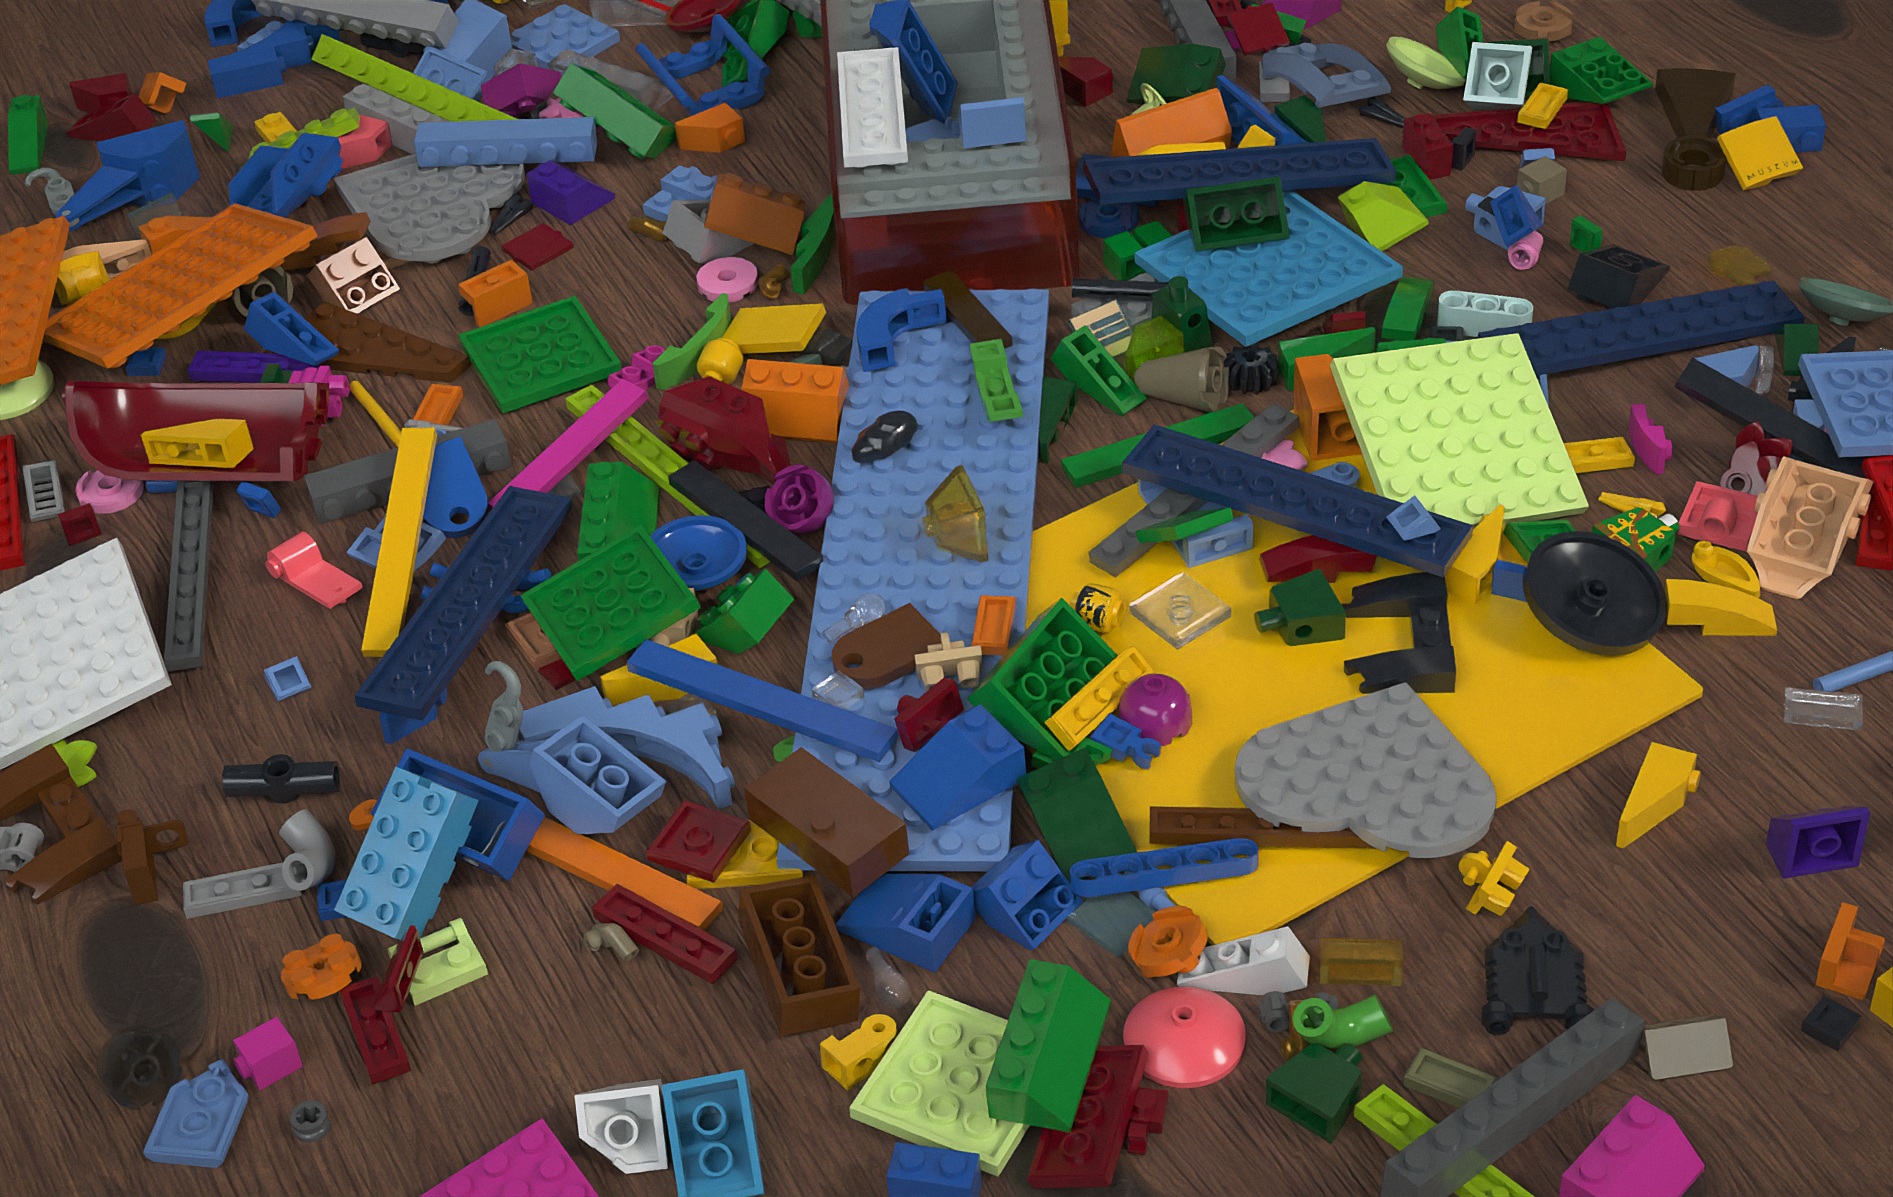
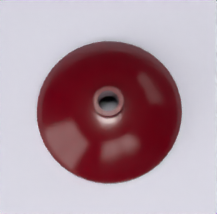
[665,0,742,34]

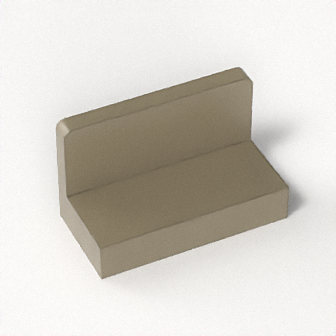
[1640,1014,1733,1080]

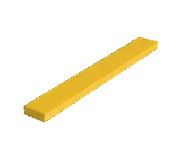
[361,428,437,657]

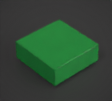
[1570,215,1603,253]

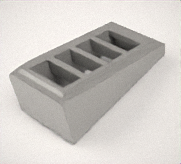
[22,460,65,522]

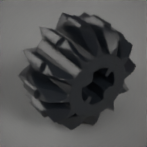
[1224,343,1279,395]

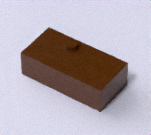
[744,747,910,898]
[738,875,860,1037]

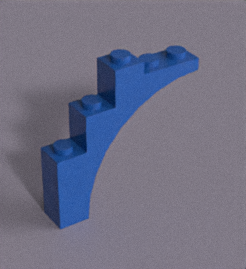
[207,20,344,99]

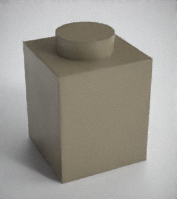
[1517,156,1567,204]

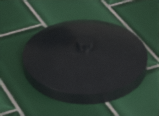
[1522,531,1667,656]

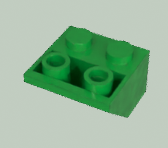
[692,569,794,654]

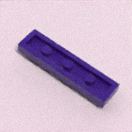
[188,351,321,383]

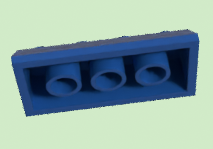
[869,0,958,125]
[1217,75,1309,145]

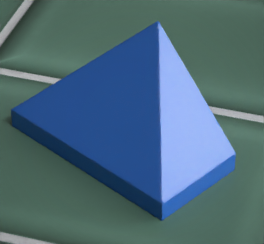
[1490,185,1543,247]

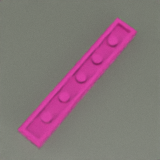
[488,379,649,511]

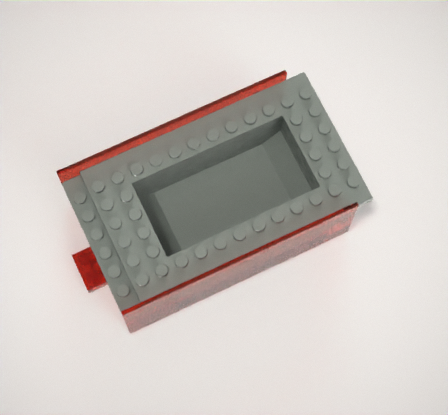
[820,0,1080,305]

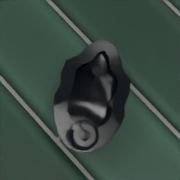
[851,410,918,463]

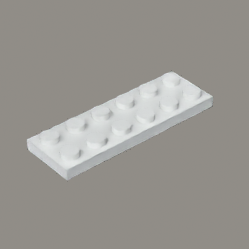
[837,47,908,168]

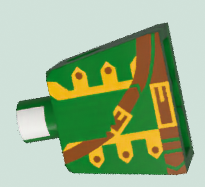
[1592,507,1679,572]

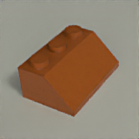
[704,173,806,255]

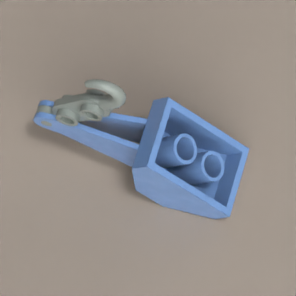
[478,661,666,834]

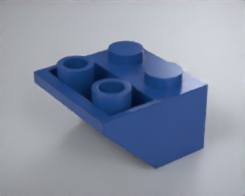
[971,840,1083,950]

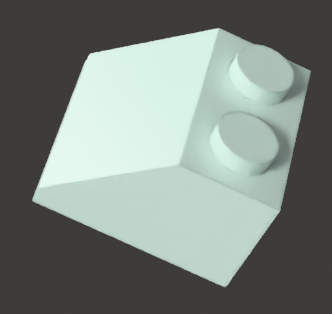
[1463,42,1532,111]

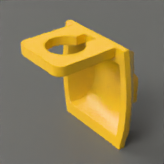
[55,251,110,305]

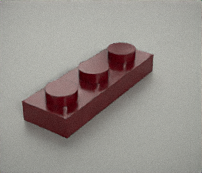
[339,976,411,1085]

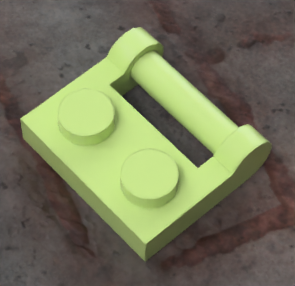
[387,918,488,1006]

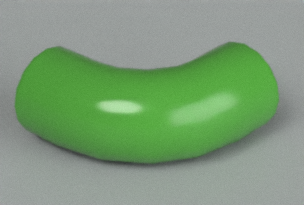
[1292,994,1393,1050]

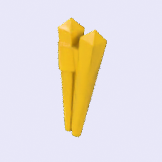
[1598,492,1666,518]

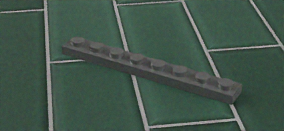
[1089,403,1300,577]
[164,480,214,671]

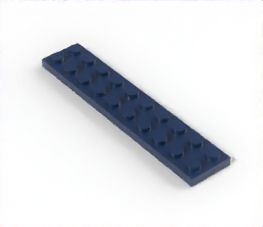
[1083,138,1397,205]
[1477,280,1805,376]
[1122,424,1473,578]
[354,486,572,721]

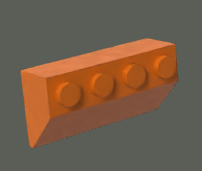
[1111,88,1232,158]

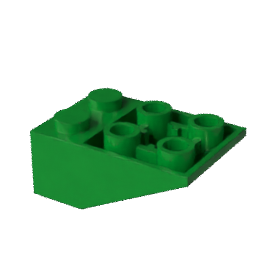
[1549,36,1653,104]

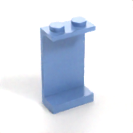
[1138,479,1253,568]

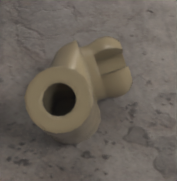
[583,923,640,962]

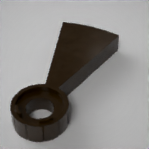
[1655,68,1736,191]

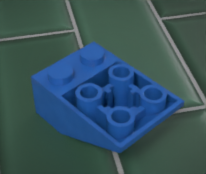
[835,874,976,973]

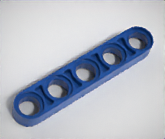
[1070,838,1258,897]

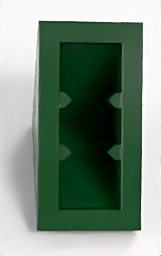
[1775,324,1818,376]

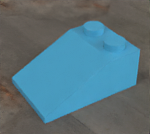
[661,1069,765,1197]

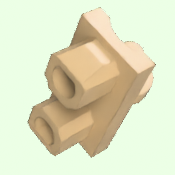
[915,632,982,692]

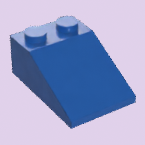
[889,704,1026,831]

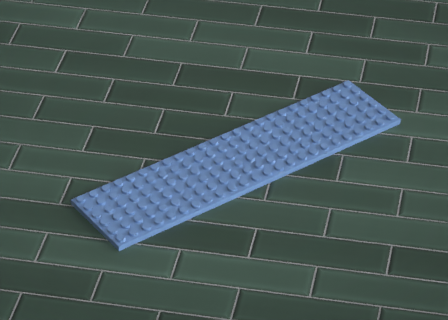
[777,289,1049,872]

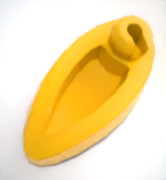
[1692,541,1761,598]

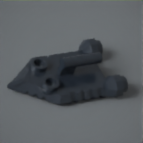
[1481,906,1595,1035]

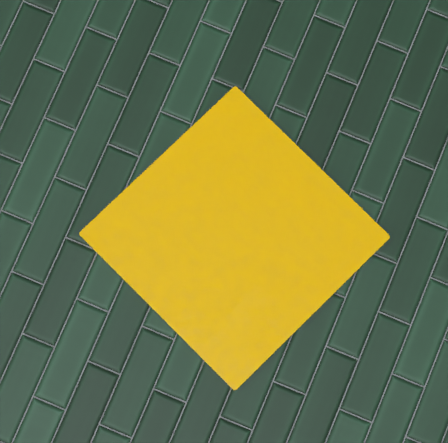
[1022,410,1703,945]

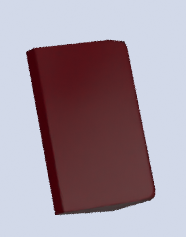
[373,925,424,1013]

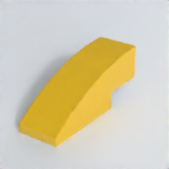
[1664,579,1777,636]

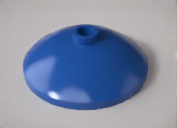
[650,515,747,591]

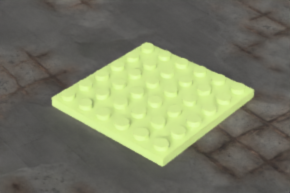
[1330,333,1589,529]

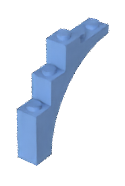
[517,686,735,809]

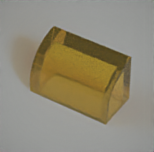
[1319,937,1403,986]

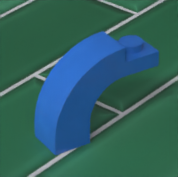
[205,0,263,47]
[856,288,946,372]

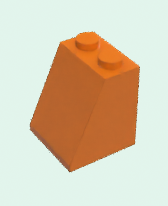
[1293,354,1362,461]

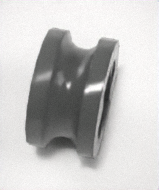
[290,1100,331,1143]

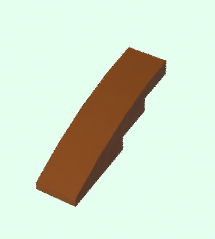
[279,212,371,270]

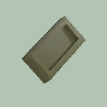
[1404,1048,1498,1108]

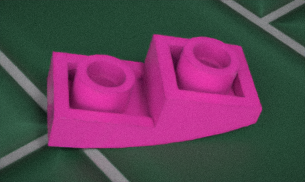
[608,345,665,390]
[1628,404,1672,474]

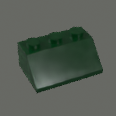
[1183,176,1290,252]

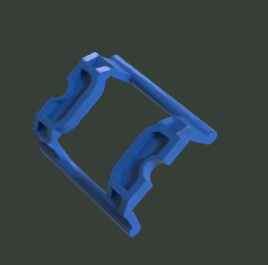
[636,14,770,116]

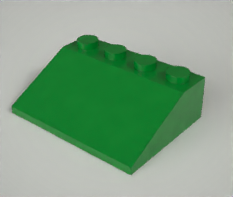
[967,598,1118,760]

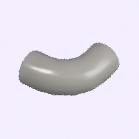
[279,809,336,891]

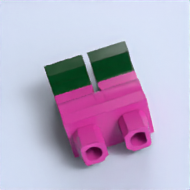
[260,364,350,427]

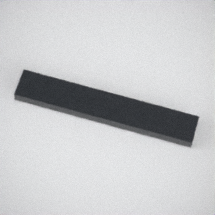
[1674,357,1871,478]
[668,460,823,582]

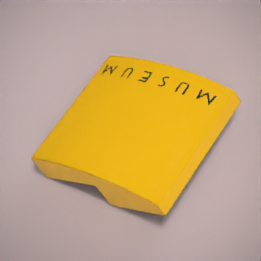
[1717,116,1803,190]

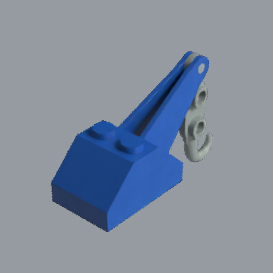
[25,120,200,231]

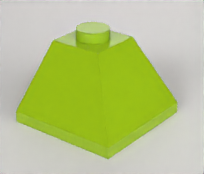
[1338,181,1429,252]

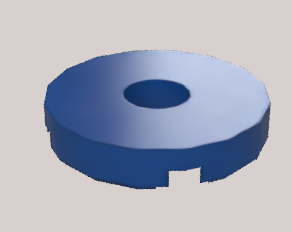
[1078,196,1139,238]

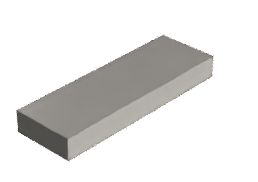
[183,862,302,919]

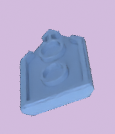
[143,1058,249,1168]

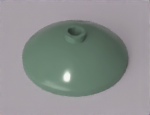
[1798,277,1893,326]

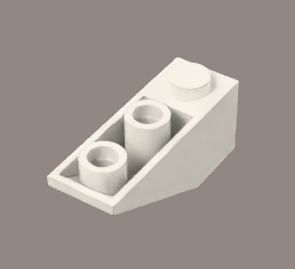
[1177,926,1310,995]

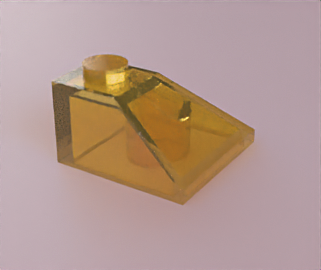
[922,465,989,562]

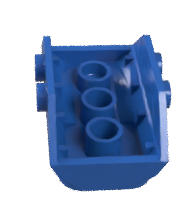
[228,133,343,218]

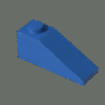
[244,292,339,366]

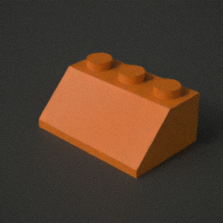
[742,359,850,444]

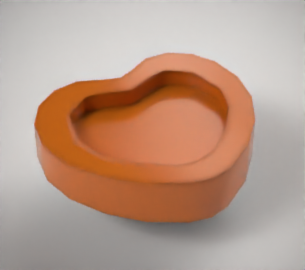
[349,799,377,831]

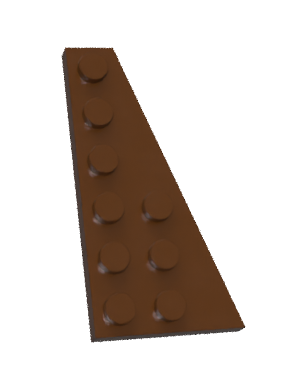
[263,302,471,383]

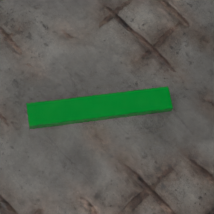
[1061,403,1254,488]

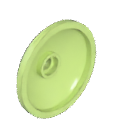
[1386,37,1467,89]
[0,359,54,420]

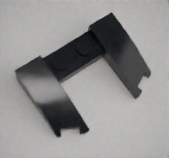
[1342,572,1456,694]

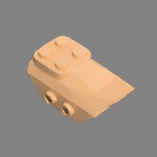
[1746,456,1874,600]

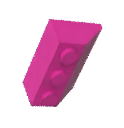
[1559,1095,1705,1197]

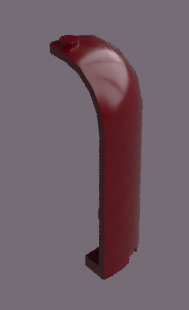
[62,381,329,481]

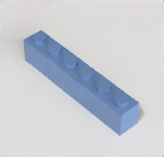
[414,117,597,167]

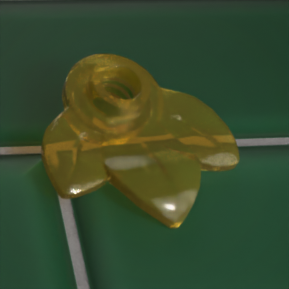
[1708,246,1771,285]

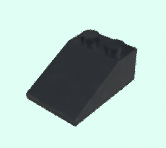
[1567,244,1670,310]

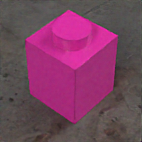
[233,1017,303,1091]

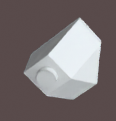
[574,1079,668,1174]

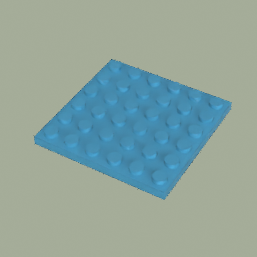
[1134,190,1403,347]

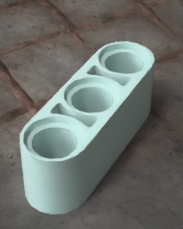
[1437,291,1533,337]

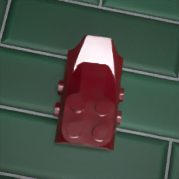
[656,376,791,484]

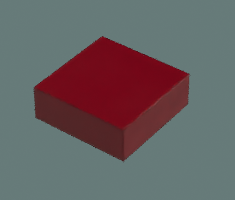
[58,503,102,546]

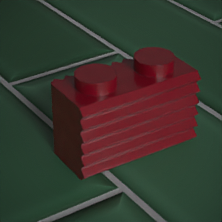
[1401,113,1453,180]

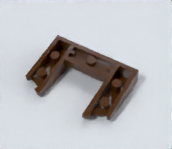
[0,743,122,905]

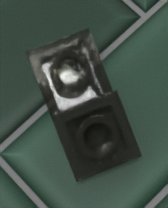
[786,326,853,365]

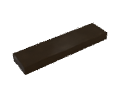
[924,270,1013,349]

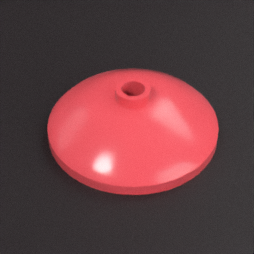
[1123,986,1246,1088]

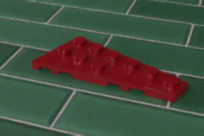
[1432,102,1626,161]

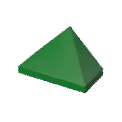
[190,113,233,152]

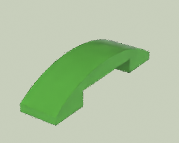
[652,293,731,390]
[969,339,1023,422]

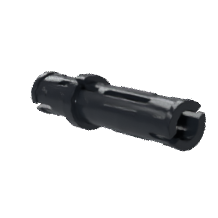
[458,246,491,316]
[1072,276,1169,302]

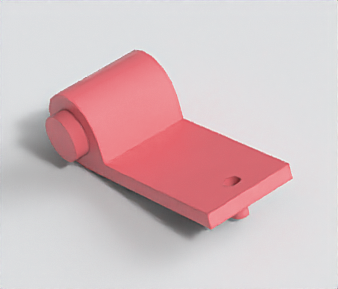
[265,531,363,609]

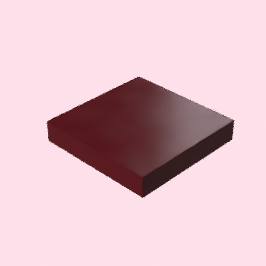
[646,800,751,883]

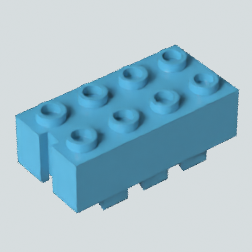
[334,766,479,940]

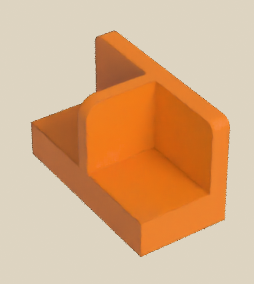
[138,72,186,114]
[458,260,532,327]
[1815,902,1885,1000]

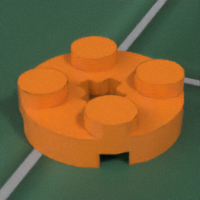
[1128,906,1208,978]
[281,934,362,1000]

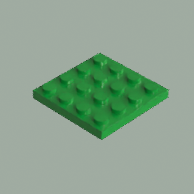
[458,296,622,413]
[520,525,701,681]

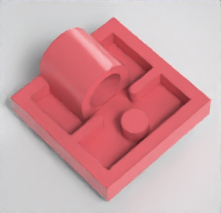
[1677,481,1758,551]

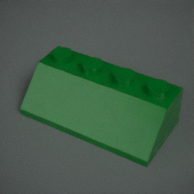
[553,63,677,159]
[577,462,660,561]
[986,959,1111,1133]

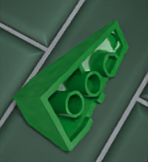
[722,0,790,87]

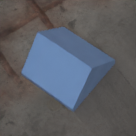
[957,97,1026,148]

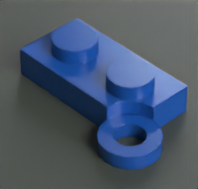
[1715,84,1784,135]

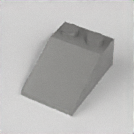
[663,200,755,264]

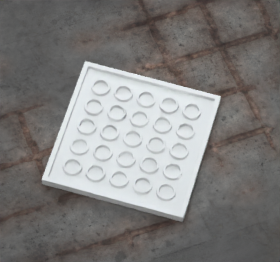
[0,537,172,770]

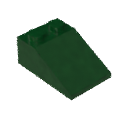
[1126,44,1226,106]
[1016,747,1137,883]

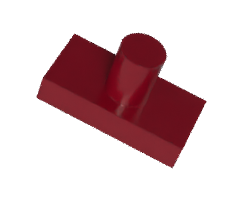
[894,677,964,752]

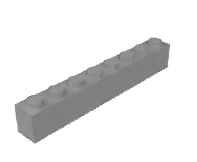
[252,0,459,49]

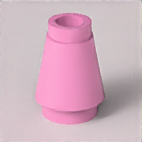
[1508,231,1543,270]

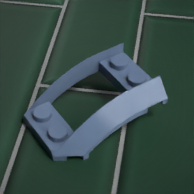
[1261,43,1391,108]

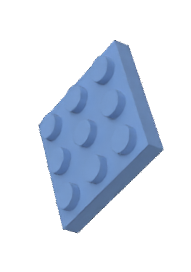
[510,4,620,75]

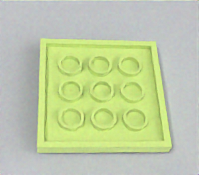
[849,990,1030,1176]

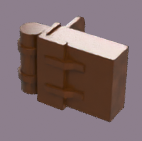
[115,809,188,905]

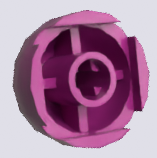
[765,464,834,535]
[1118,674,1192,746]

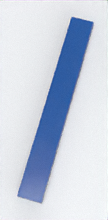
[627,639,898,762]

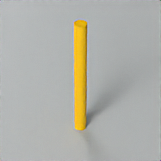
[349,381,401,447]

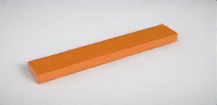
[526,817,723,931]

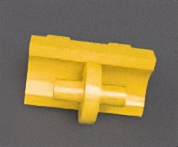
[1458,841,1529,917]

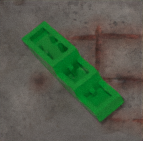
[791,194,838,295]
[1382,277,1434,341]

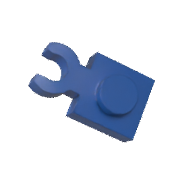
[1091,713,1161,769]

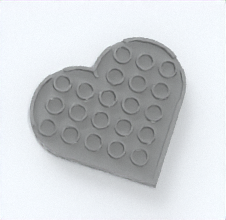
[333,153,525,264]
[1235,683,1496,858]

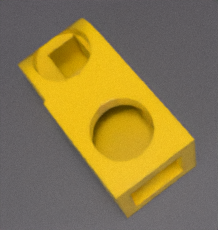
[820,1014,897,1091]

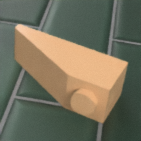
[62,239,151,280]

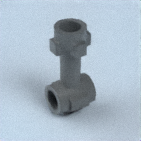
[1259,991,1338,1032]

